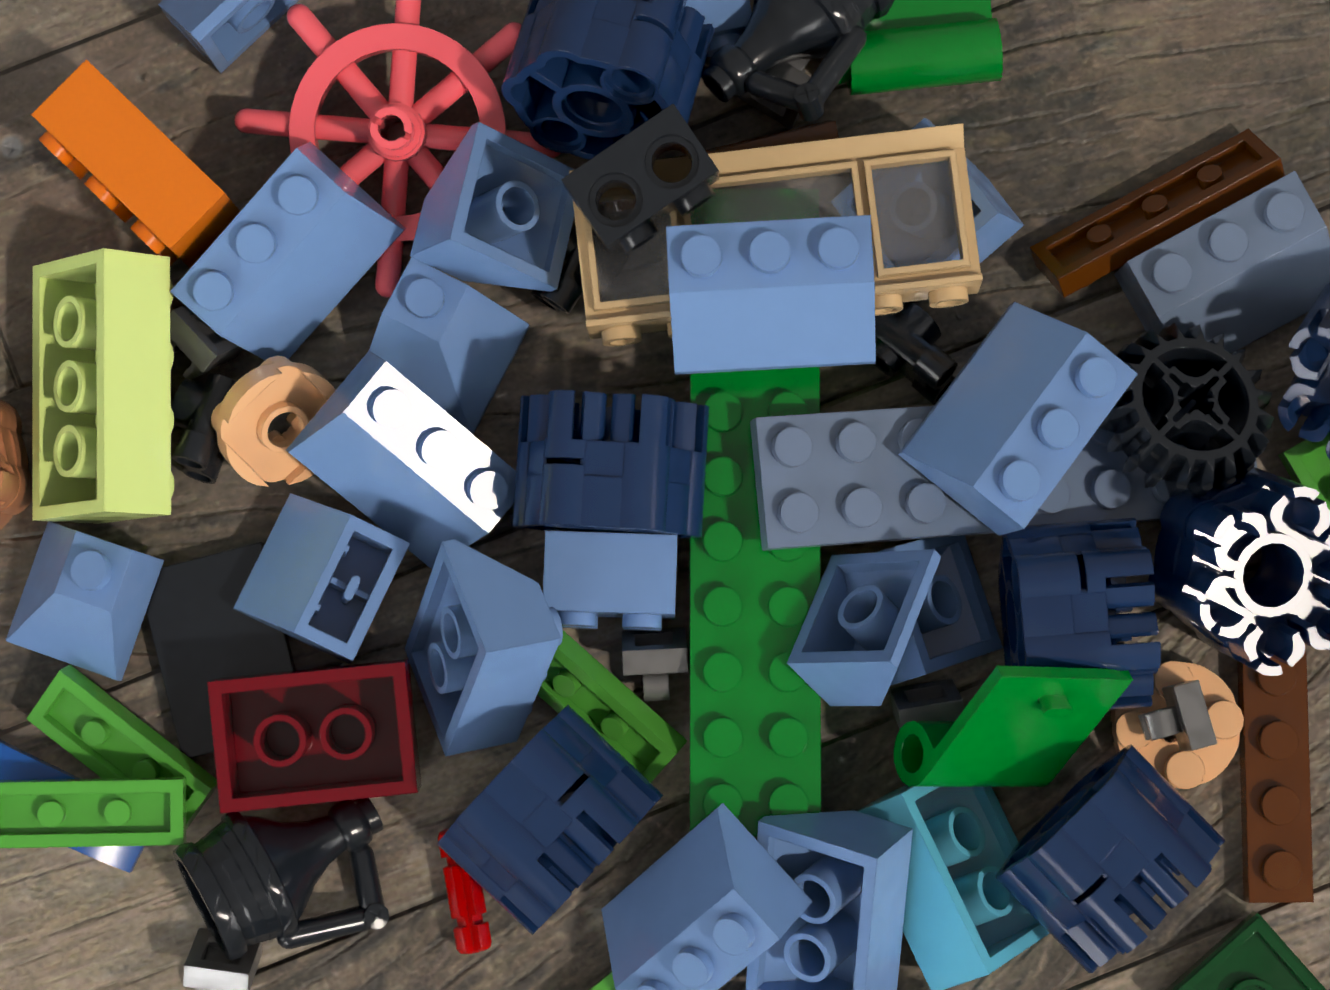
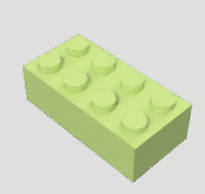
[32,248,174,524]

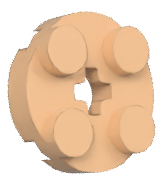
[211,355,336,487]
[1110,661,1244,789]

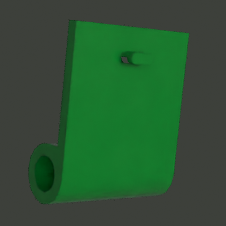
[838,0,1003,95]
[894,665,1133,787]

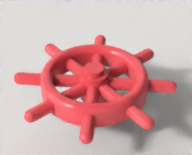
[234,0,560,298]

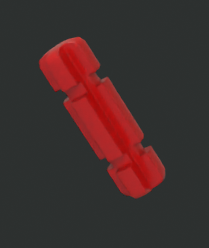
[438,829,492,954]

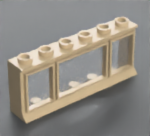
[569,123,983,346]

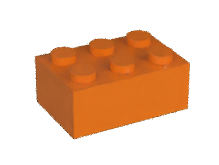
[31,59,240,268]

